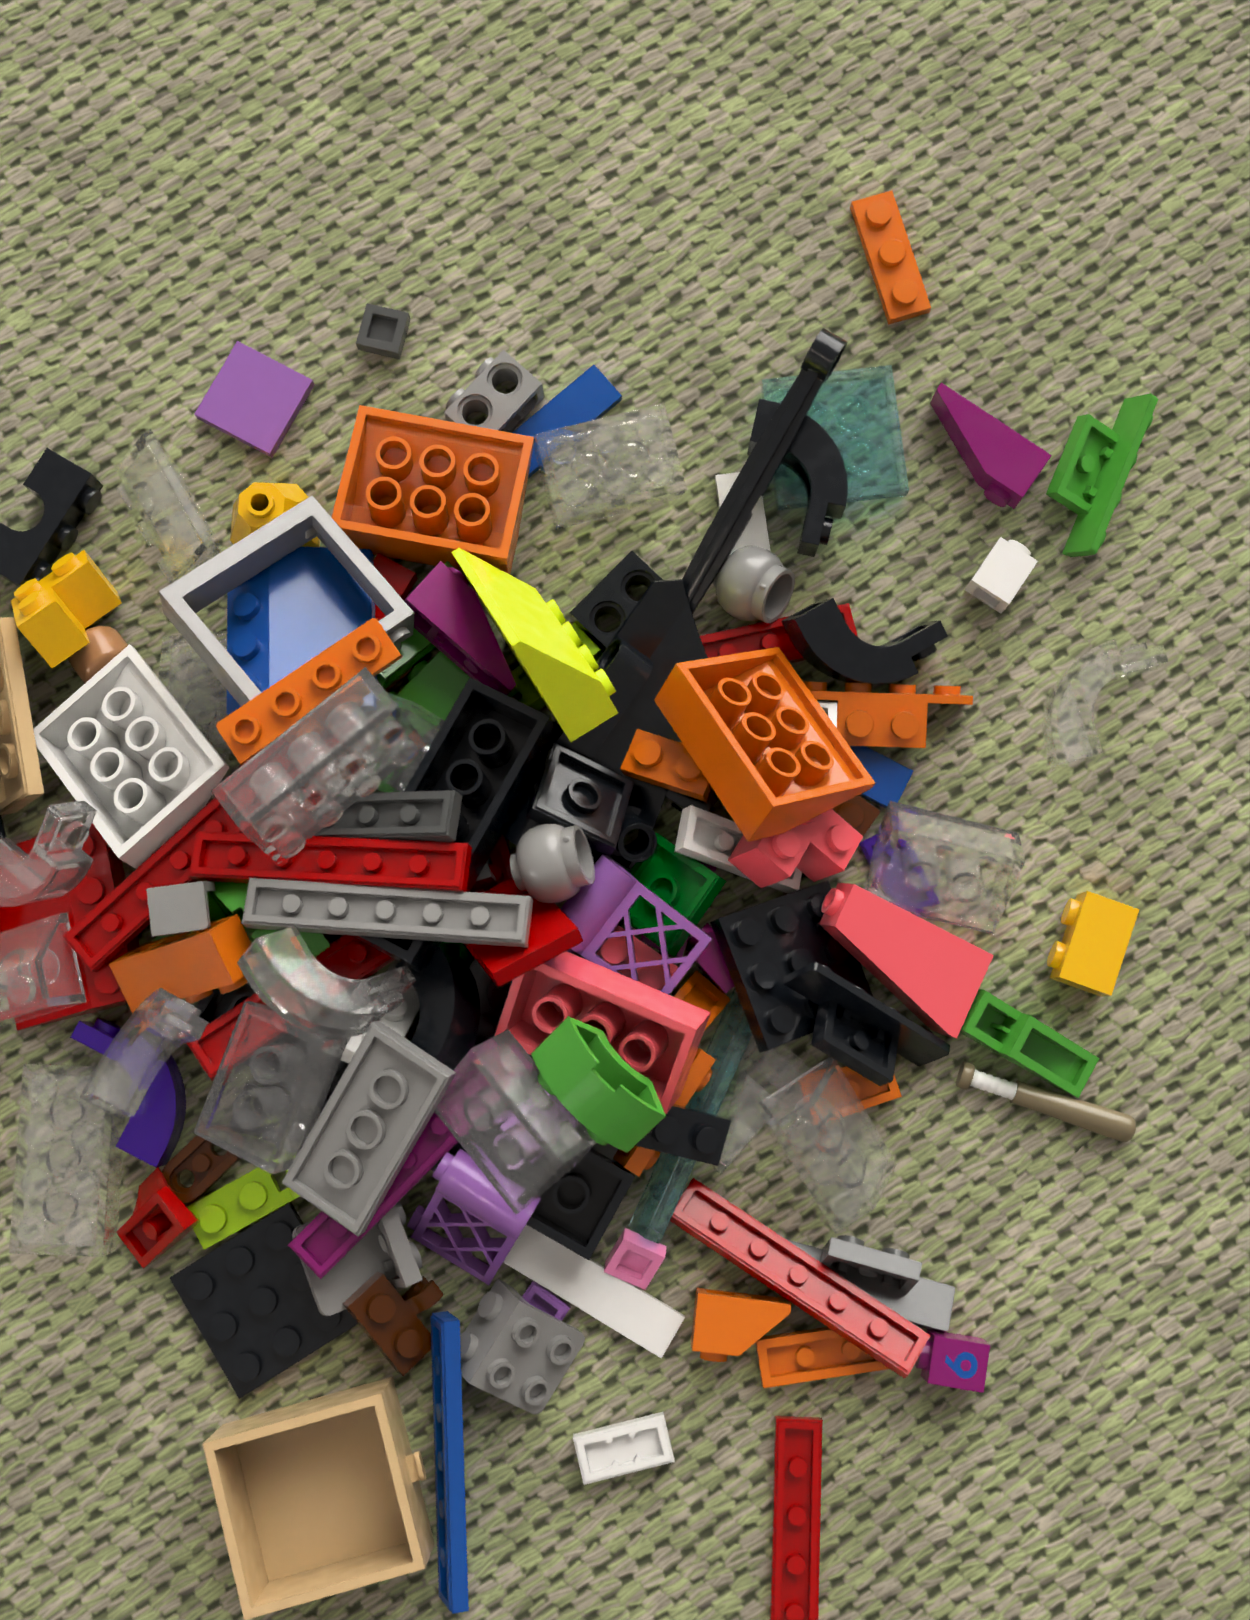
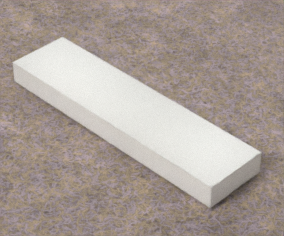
[503,1225,685,1359]

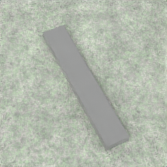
[242,878,533,948]

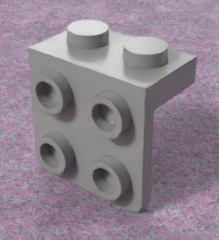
[292,1201,423,1316]
[460,1278,585,1414]

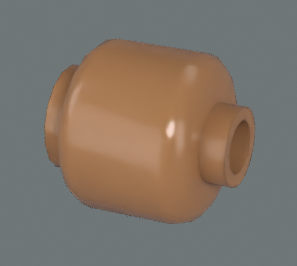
[68,626,128,684]

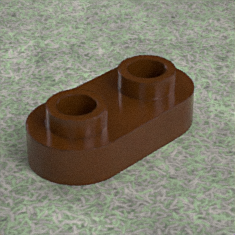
[162,1123,244,1203]

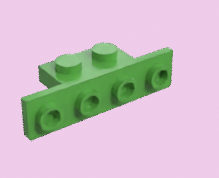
[1046,393,1158,557]

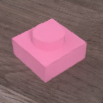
[604,1228,667,1290]

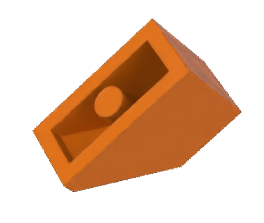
[691,1288,791,1362]

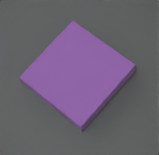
[194,341,315,458]

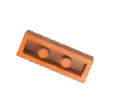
[109,914,261,1014]

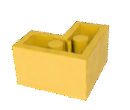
[10,550,122,669]

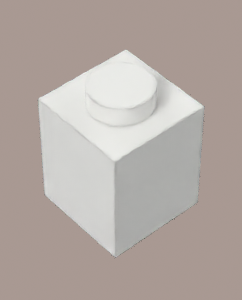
[964,537,1038,613]

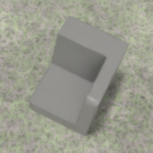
[146,881,215,936]

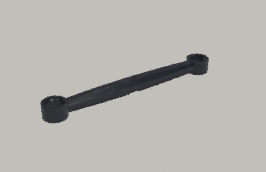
[682,328,848,615]

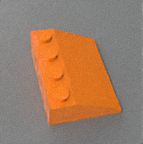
[332,405,534,574]
[654,647,875,842]

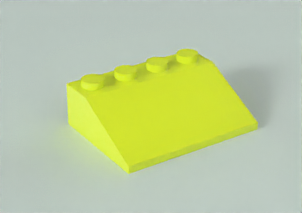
[451,548,618,742]

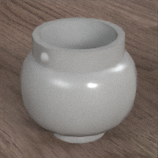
[713,546,795,623]
[510,824,595,903]

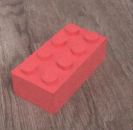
[493,951,711,1114]

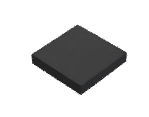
[526,743,634,857]

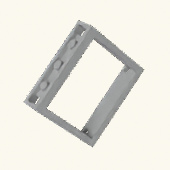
[159,496,414,706]

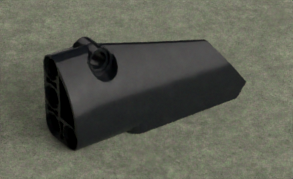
[502,579,708,873]

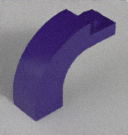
[70,1017,187,1168]

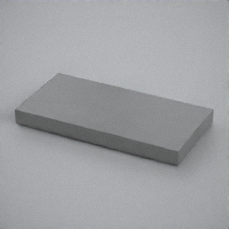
[282,1020,456,1236]

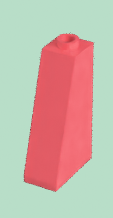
[819,883,994,1039]

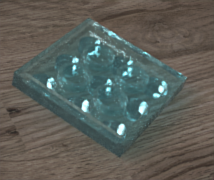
[761,365,909,511]

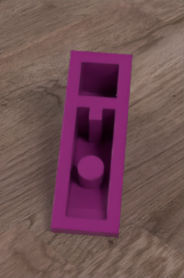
[930,382,1052,509]
[405,561,516,695]

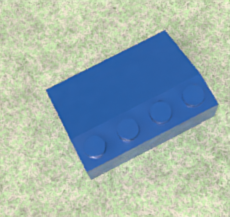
[226,547,378,715]

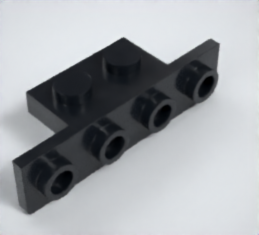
[783,962,950,1086]

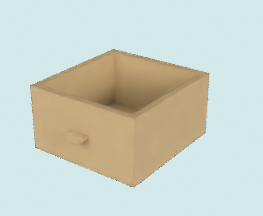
[203,1376,435,1620]

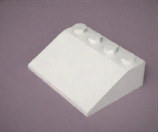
[34,644,230,869]

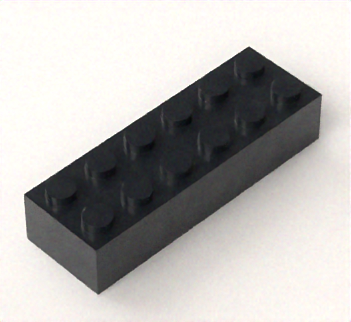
[350,678,558,974]

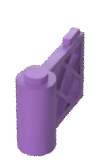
[560,854,713,995]
[407,1149,541,1285]

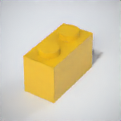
[1047,891,1140,997]

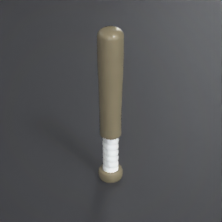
[956,1061,1136,1142]

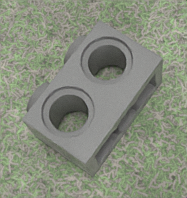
[444,350,544,433]

